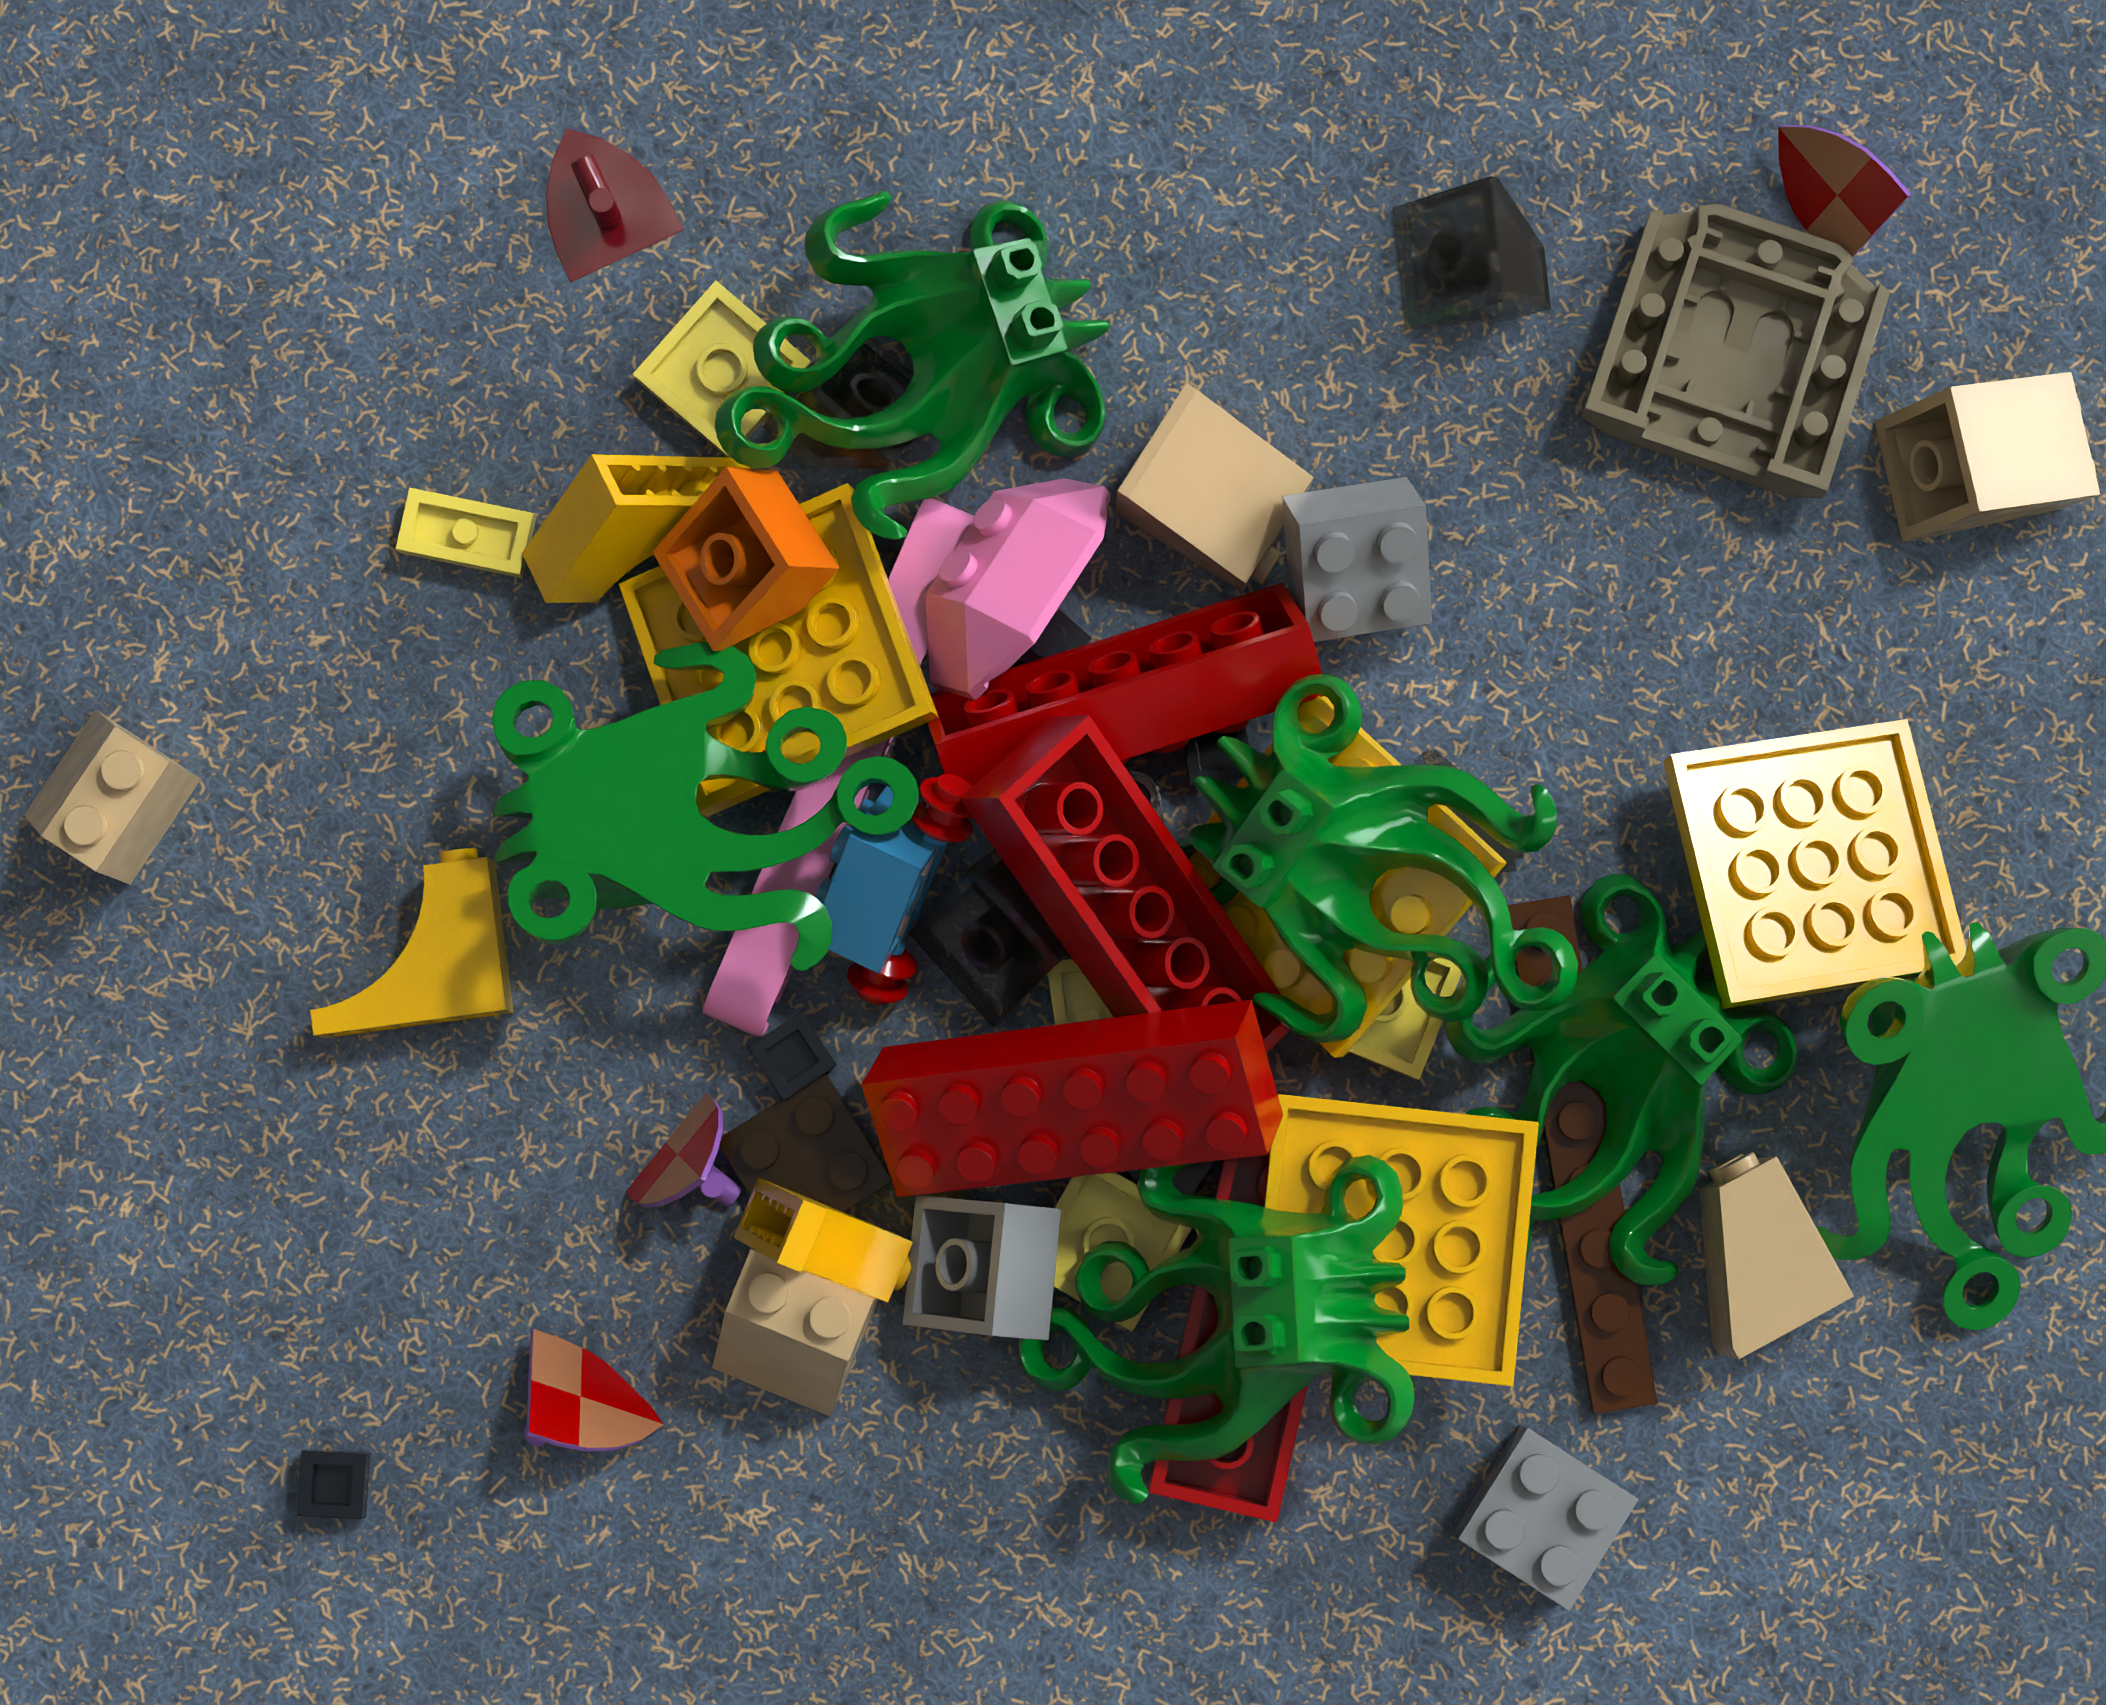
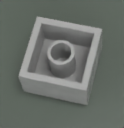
[1282,477,1432,642]
[903,1195,1061,1340]
[1451,1424,1639,1611]

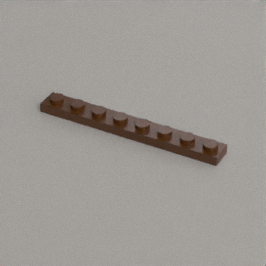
[1508,895,1658,1414]

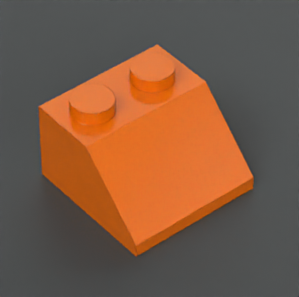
[652,467,840,651]

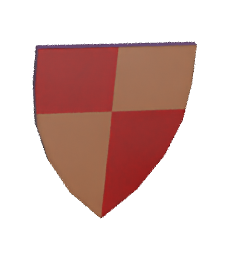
[1778,125,1911,258]
[625,1093,741,1208]
[523,1329,664,1452]

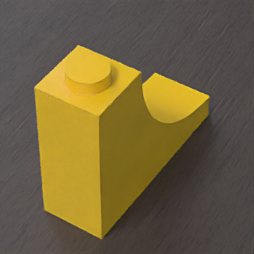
[522,454,751,603]
[310,848,513,1038]
[733,1177,913,1302]

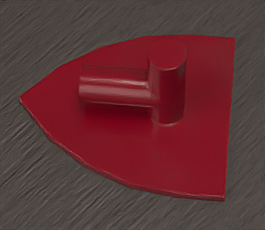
[546,128,684,283]

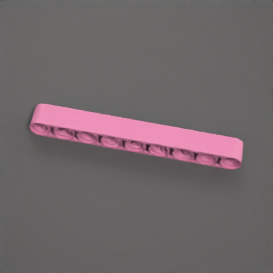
[702,498,974,1039]

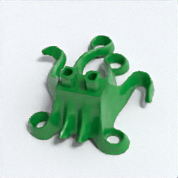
[715,191,1109,540]
[492,642,919,971]
[1177,674,1579,1043]
[1445,874,1798,1286]
[1816,922,2106,1330]
[1017,1155,1415,1504]

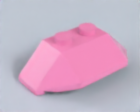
[926,478,1111,700]

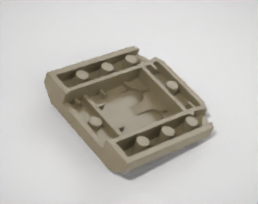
[1581,204,1890,499]

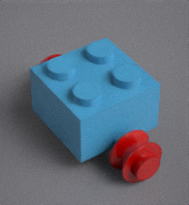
[814,774,973,1005]

